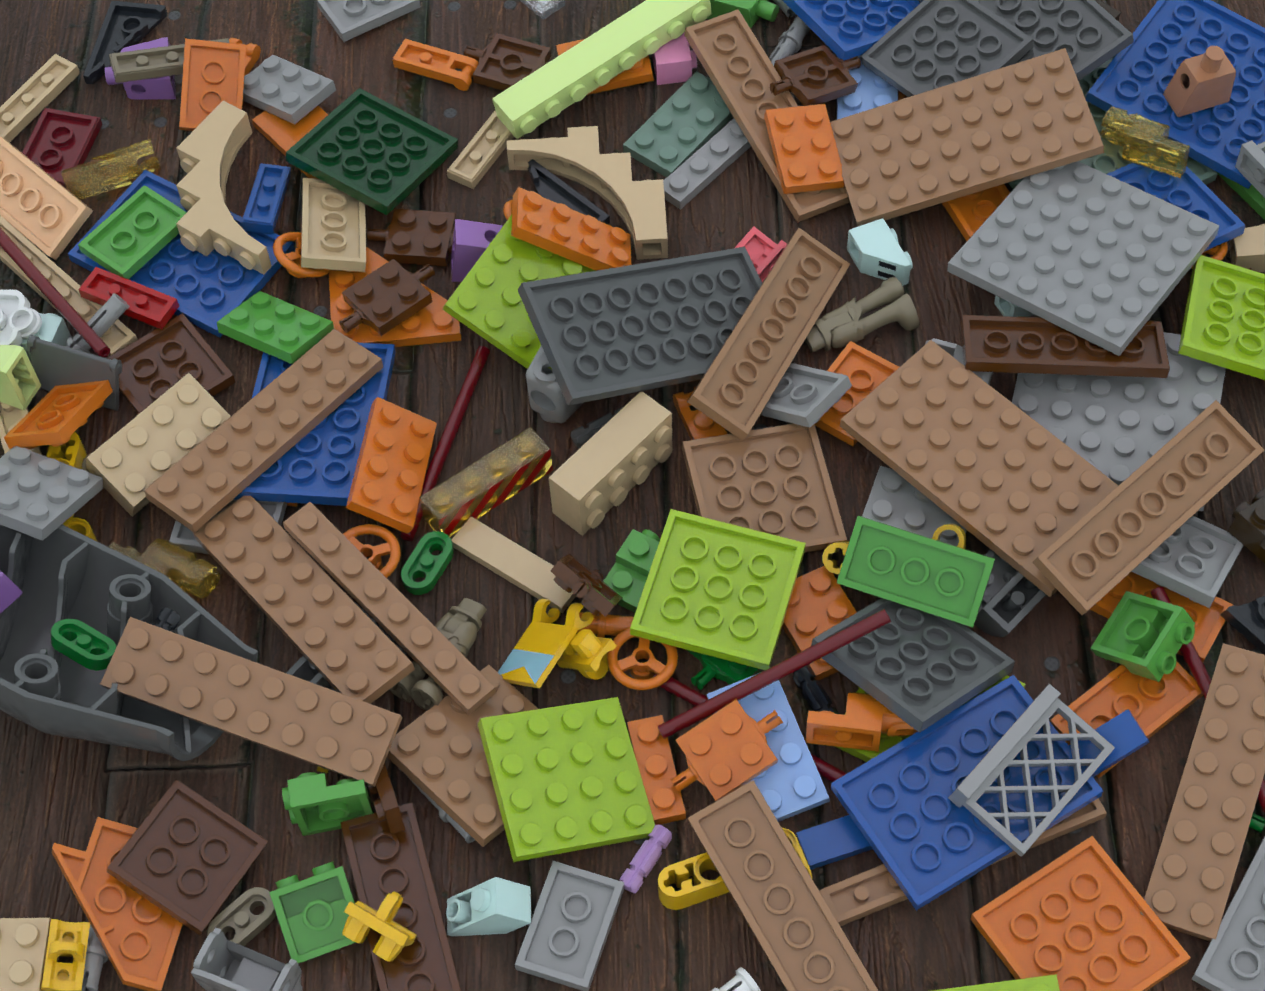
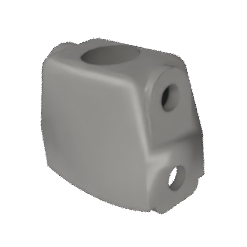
[526,345,583,423]
[191,927,303,991]

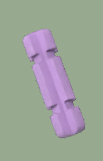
[620,824,672,893]

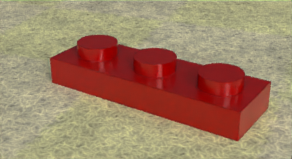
[78,267,179,330]

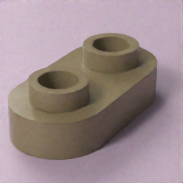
[207,887,276,946]

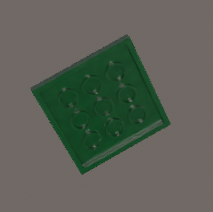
[286,88,458,215]

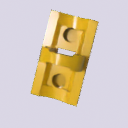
[557,629,617,680]
[342,891,417,962]
[41,919,90,991]

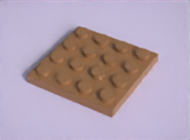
[682,424,847,553]
[387,665,538,847]

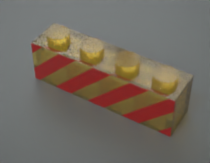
[419,427,553,537]

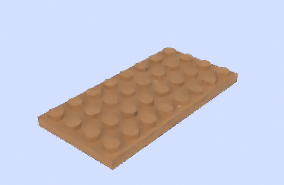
[830,48,1104,226]
[840,340,1119,597]

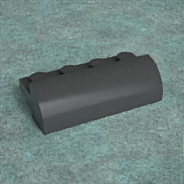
[975,549,1046,638]

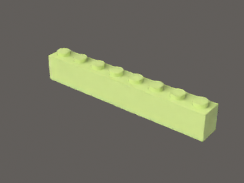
[492,0,712,139]

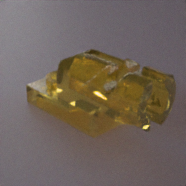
[1100,106,1190,178]
[61,139,161,200]
[109,538,220,599]

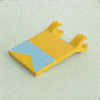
[498,599,594,689]

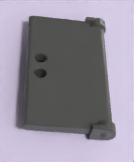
[27,335,122,411]

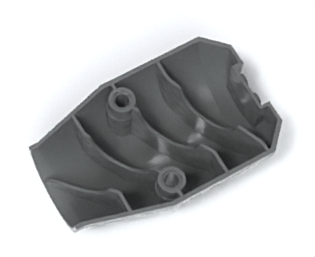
[0,525,258,761]

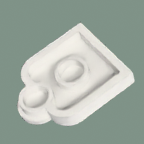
[0,290,42,346]

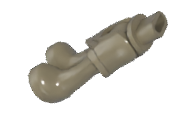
[805,277,919,352]
[389,598,487,711]

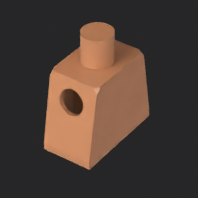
[1163,46,1236,117]

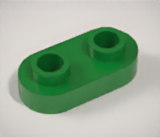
[401,531,454,595]
[51,619,116,671]

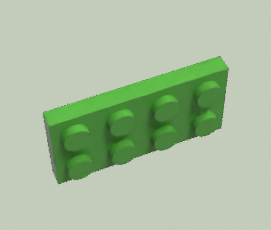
[837,516,995,627]

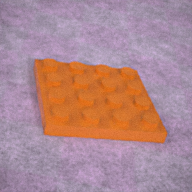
[970,836,1191,991]

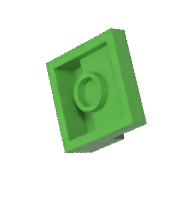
[604,529,660,613]
[1090,591,1195,682]
[282,772,374,836]
[269,862,367,964]

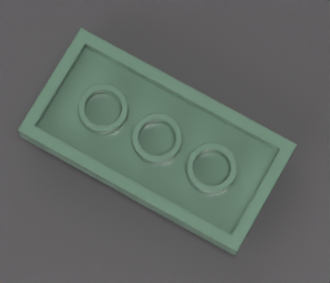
[623,71,733,178]

